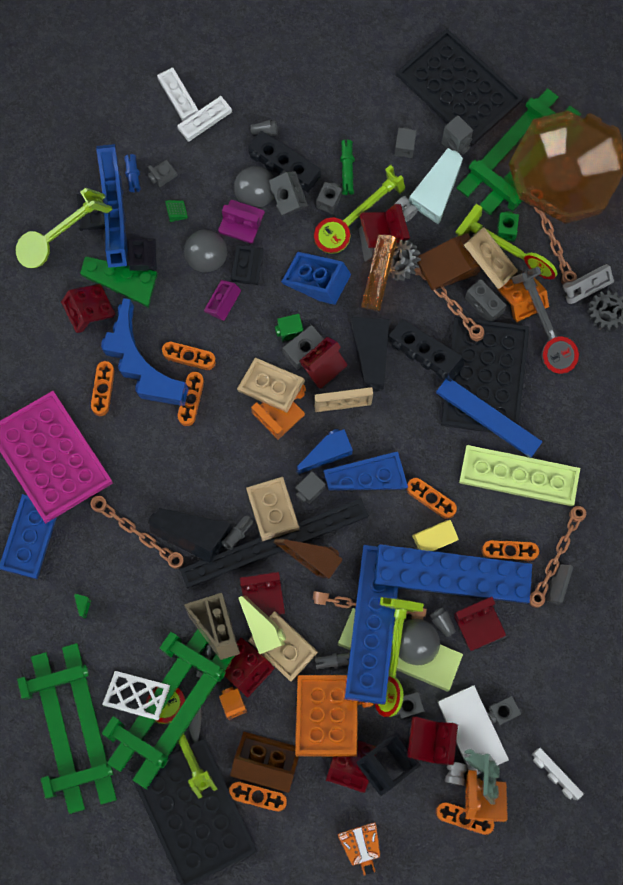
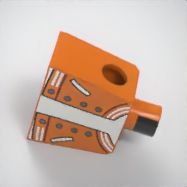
[337,822,380,875]

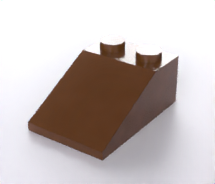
[417,233,482,291]
[273,539,343,579]

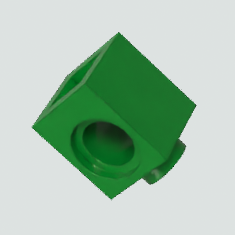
[497,211,519,242]
[275,314,304,342]

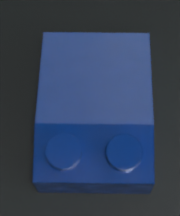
[281,252,351,305]

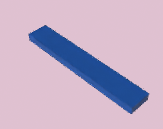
[436,379,542,458]

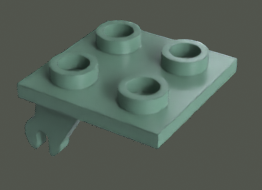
[464,749,500,805]

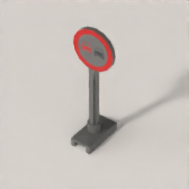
[511,266,579,374]

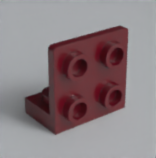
[359,204,410,248]
[61,284,115,333]
[299,337,347,389]
[240,572,285,617]
[454,597,506,651]
[224,638,275,698]
[407,717,458,765]
[326,740,376,793]

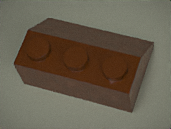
[230,731,299,793]

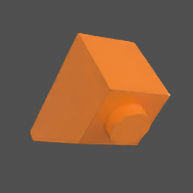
[219,687,247,720]

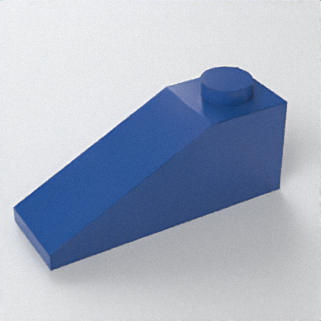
[297,429,353,474]

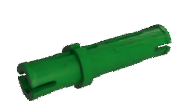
[340,140,354,195]

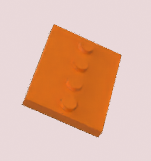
[295,675,358,756]

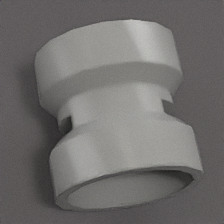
[395,196,418,222]
[444,762,467,786]

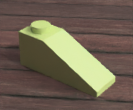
[238,596,286,654]

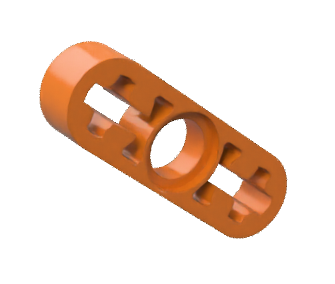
[162,342,216,370]
[91,361,115,416]
[178,372,204,426]
[407,478,457,519]
[482,540,539,561]
[229,782,287,811]
[436,803,494,835]

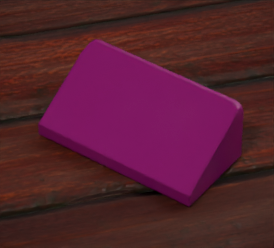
[204,280,241,321]

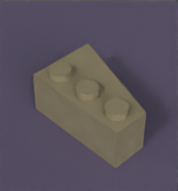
[184,593,240,660]

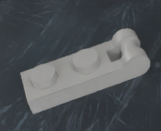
[563,264,614,304]

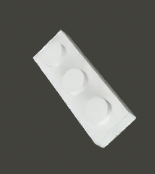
[157,68,198,121]
[177,96,232,142]
[531,748,583,800]

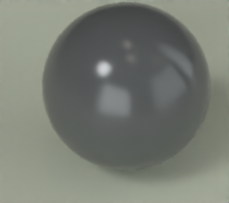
[234,166,275,208]
[184,229,228,272]
[399,619,440,666]

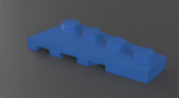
[323,451,408,490]

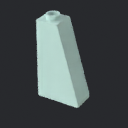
[409,148,463,224]

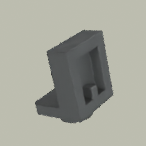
[147,159,177,188]

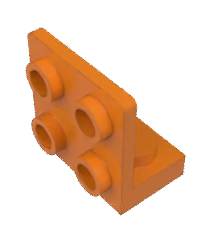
[497,272,549,322]
[251,401,305,440]
[465,770,507,822]

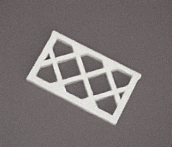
[103,671,170,720]

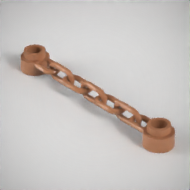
[527,190,577,285]
[414,268,484,341]
[91,496,184,569]
[529,506,586,608]
[313,591,427,619]

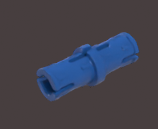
[124,154,141,193]

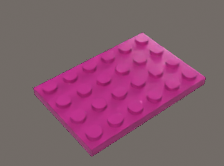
[0,391,113,524]

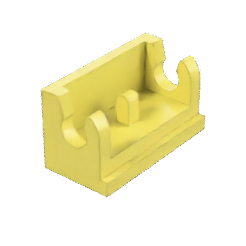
[412,520,459,551]

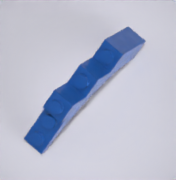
[96,144,128,268]
[101,298,189,406]

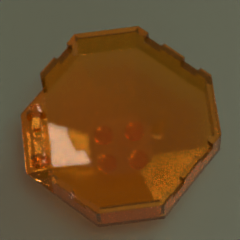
[509,110,623,224]

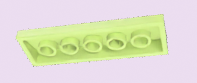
[338,608,463,692]

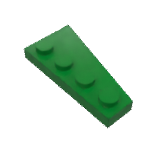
[80,257,158,308]

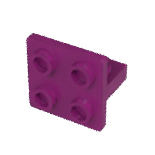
[218,200,264,244]

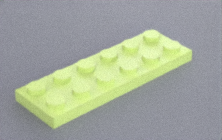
[459,445,580,507]

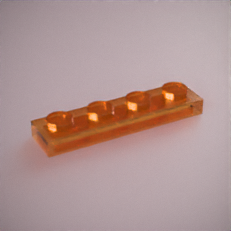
[361,234,397,311]

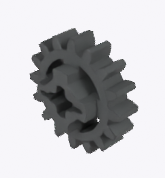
[383,240,421,281]
[587,290,623,332]

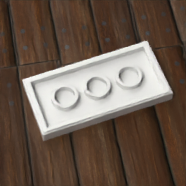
[438,686,509,775]

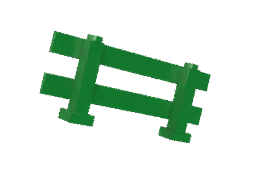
[457,88,584,215]
[101,629,234,789]
[17,643,117,814]

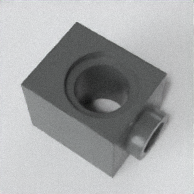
[395,127,416,158]
[316,182,342,214]
[295,471,326,504]
[395,692,424,720]
[488,696,521,726]

